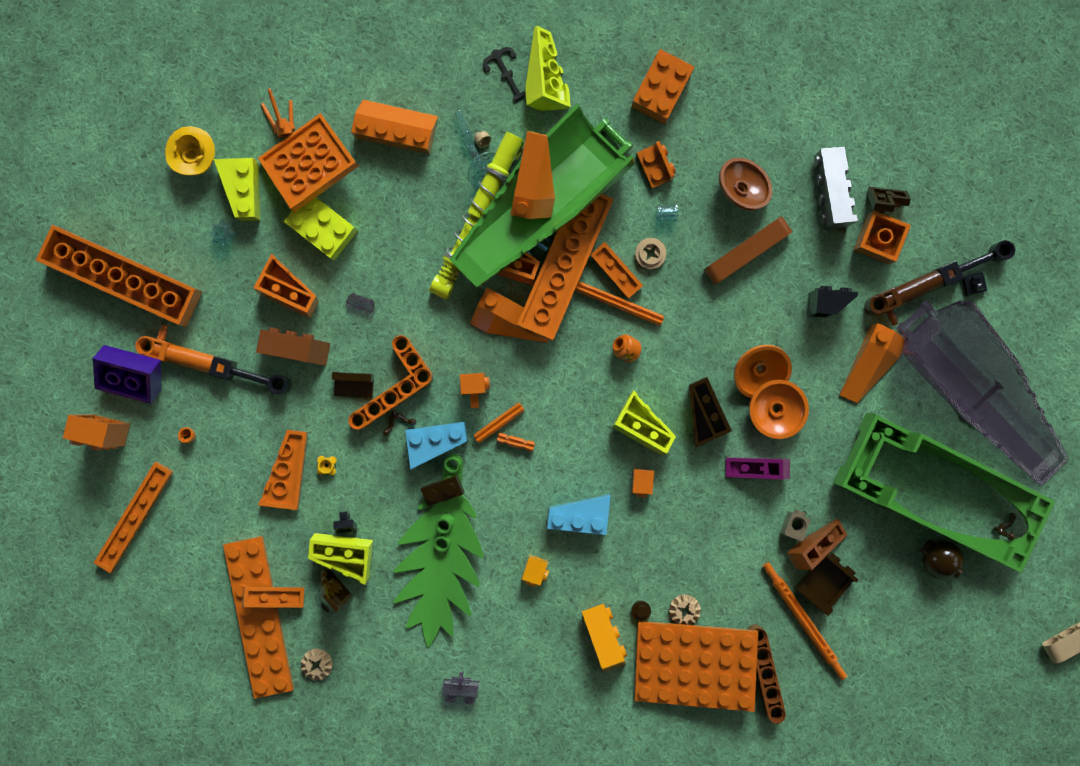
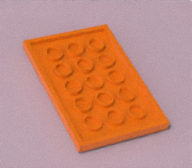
[635,621,758,712]

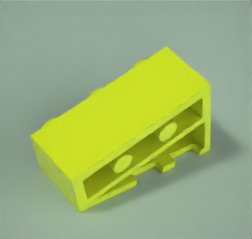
[214,158,260,221]
[612,390,676,456]
[308,533,373,585]

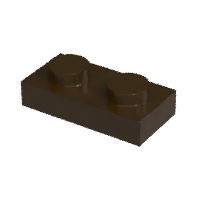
[421,475,465,506]

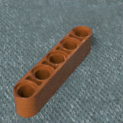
[703,216,793,285]
[747,624,786,724]

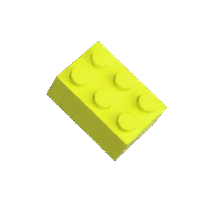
[284,197,358,261]

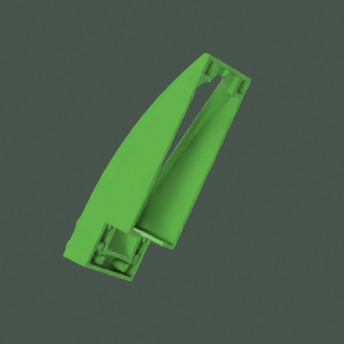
[833,413,1055,573]

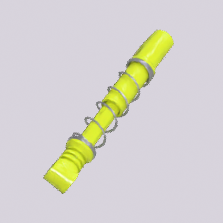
[429,131,525,300]

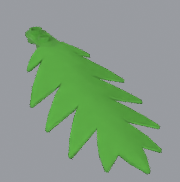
[393,454,484,647]

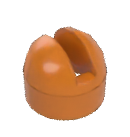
[178,427,196,444]

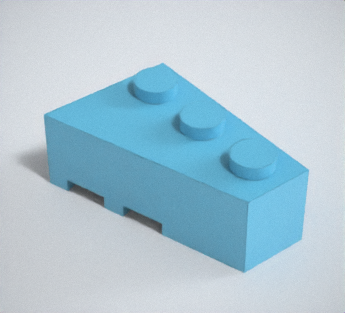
[405,422,468,469]
[547,494,611,535]

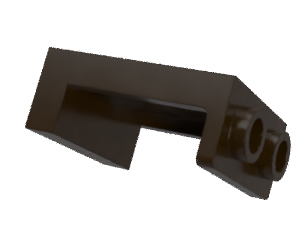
[794,553,859,616]

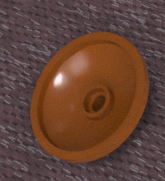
[719,158,772,211]

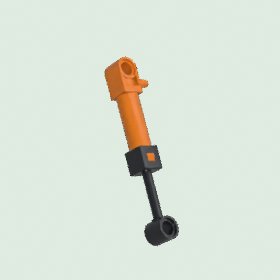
[135,324,291,394]

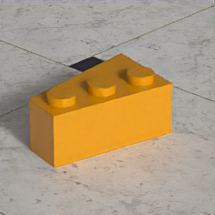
[582,603,627,672]

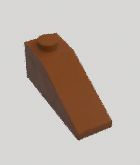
[787,519,847,570]

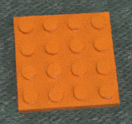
[258,113,359,213]

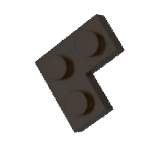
[867,186,911,213]

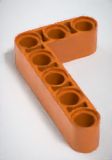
[348,335,433,429]

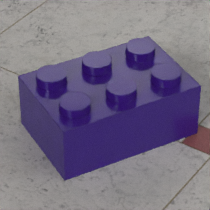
[92,345,162,404]

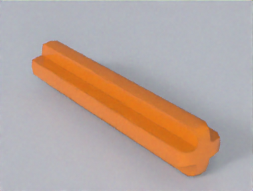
[474,403,524,443]

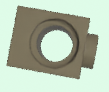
[780,509,811,542]

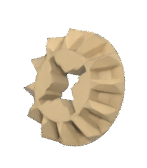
[635,238,666,269]
[669,594,701,625]
[301,649,332,681]

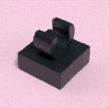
[962,272,988,296]
[333,511,357,534]

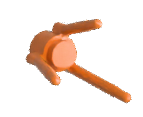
[261,89,295,138]

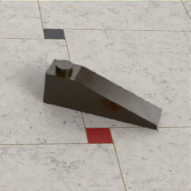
[319,567,353,615]

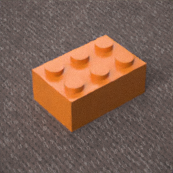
[631,49,694,124]
[63,414,130,451]

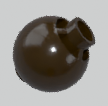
[920,539,964,580]

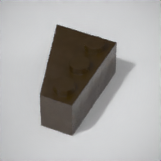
[689,376,732,447]

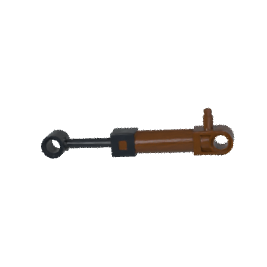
[864,240,1016,326]

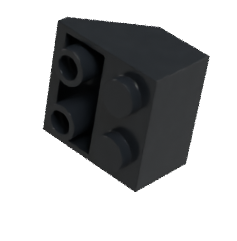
[807,286,858,317]

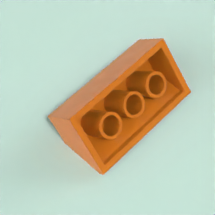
[351,100,438,154]

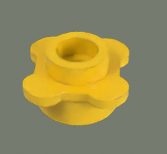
[317,456,337,476]

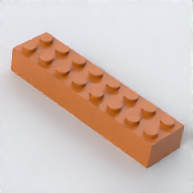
[36,225,203,327]

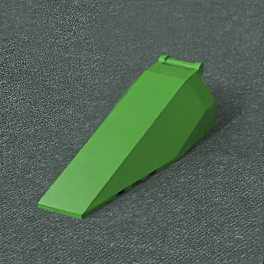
[449,103,635,288]

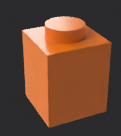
[631,468,654,498]

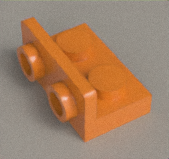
[636,141,676,189]

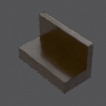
[332,372,374,398]

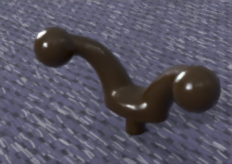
[382,410,416,436]
[993,513,1017,540]

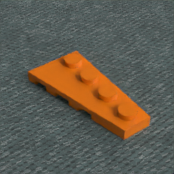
[258,430,308,510]

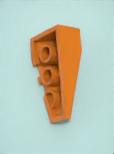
[839,323,907,403]

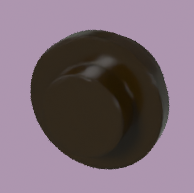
[631,601,651,621]

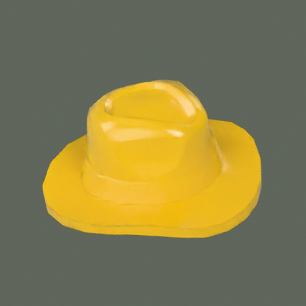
[165,126,215,176]

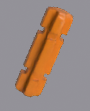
[497,433,535,452]

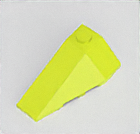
[525,26,571,111]

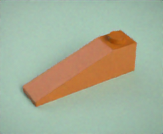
[510,131,555,219]
[470,288,549,343]

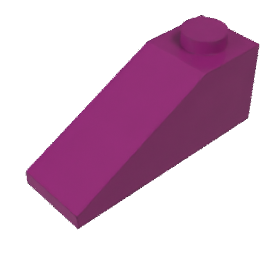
[726,457,790,480]

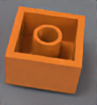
[853,210,911,265]

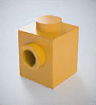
[522,555,549,587]

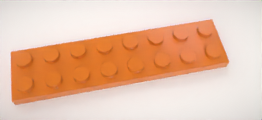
[517,194,614,341]
[223,536,294,699]

